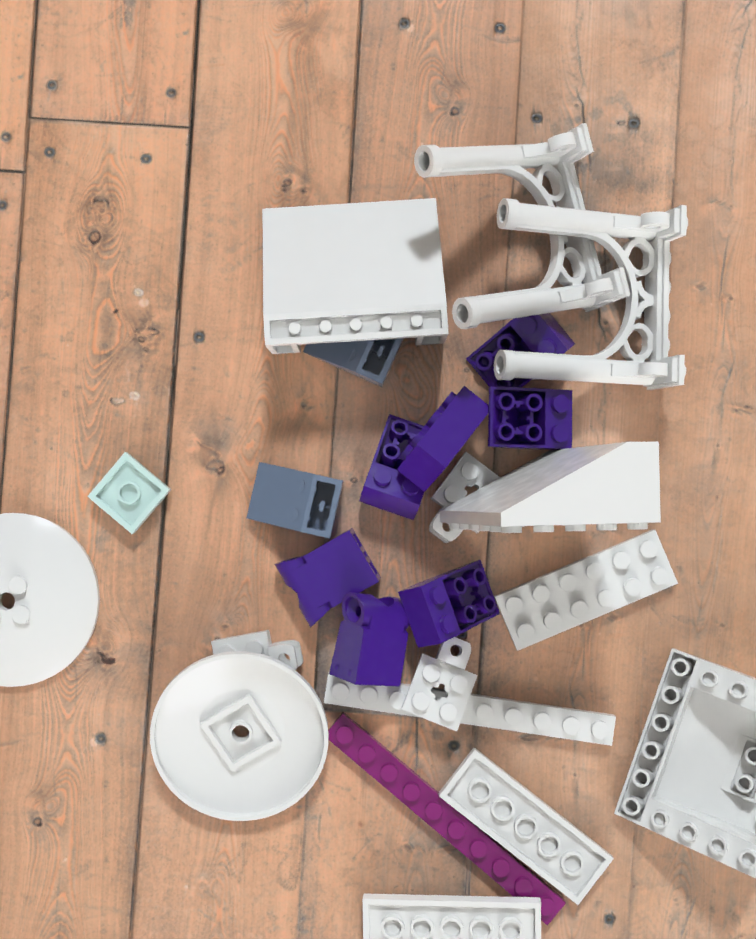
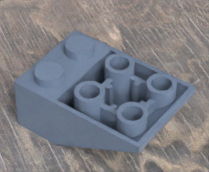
[303,338,404,387]
[247,462,344,539]

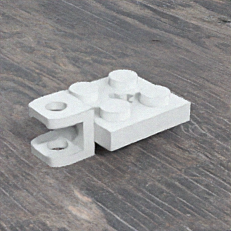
[429,452,500,543]
[211,630,303,670]
[401,637,478,731]

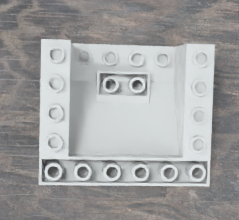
[262,198,449,354]
[440,441,661,533]
[614,648,756,878]

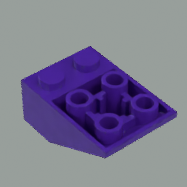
[466,313,575,388]
[488,386,572,450]
[359,414,424,520]
[398,560,500,648]

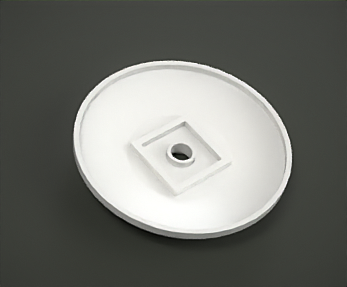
[0,513,100,687]
[150,651,329,821]

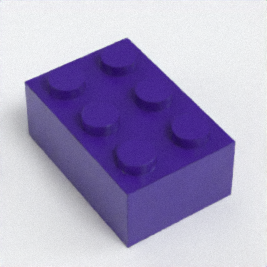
[397,386,489,492]

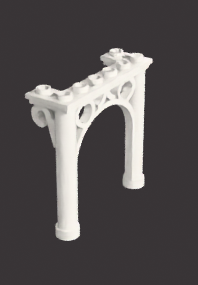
[414,123,631,329]
[494,198,688,390]

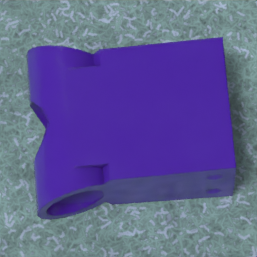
[274,528,381,628]
[329,592,410,687]

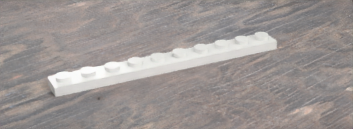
[324,672,616,746]

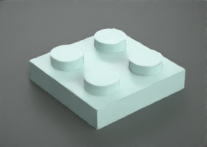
[87,452,171,534]

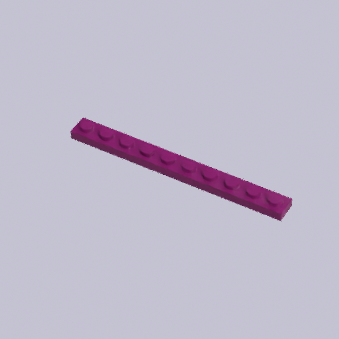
[328,712,566,925]

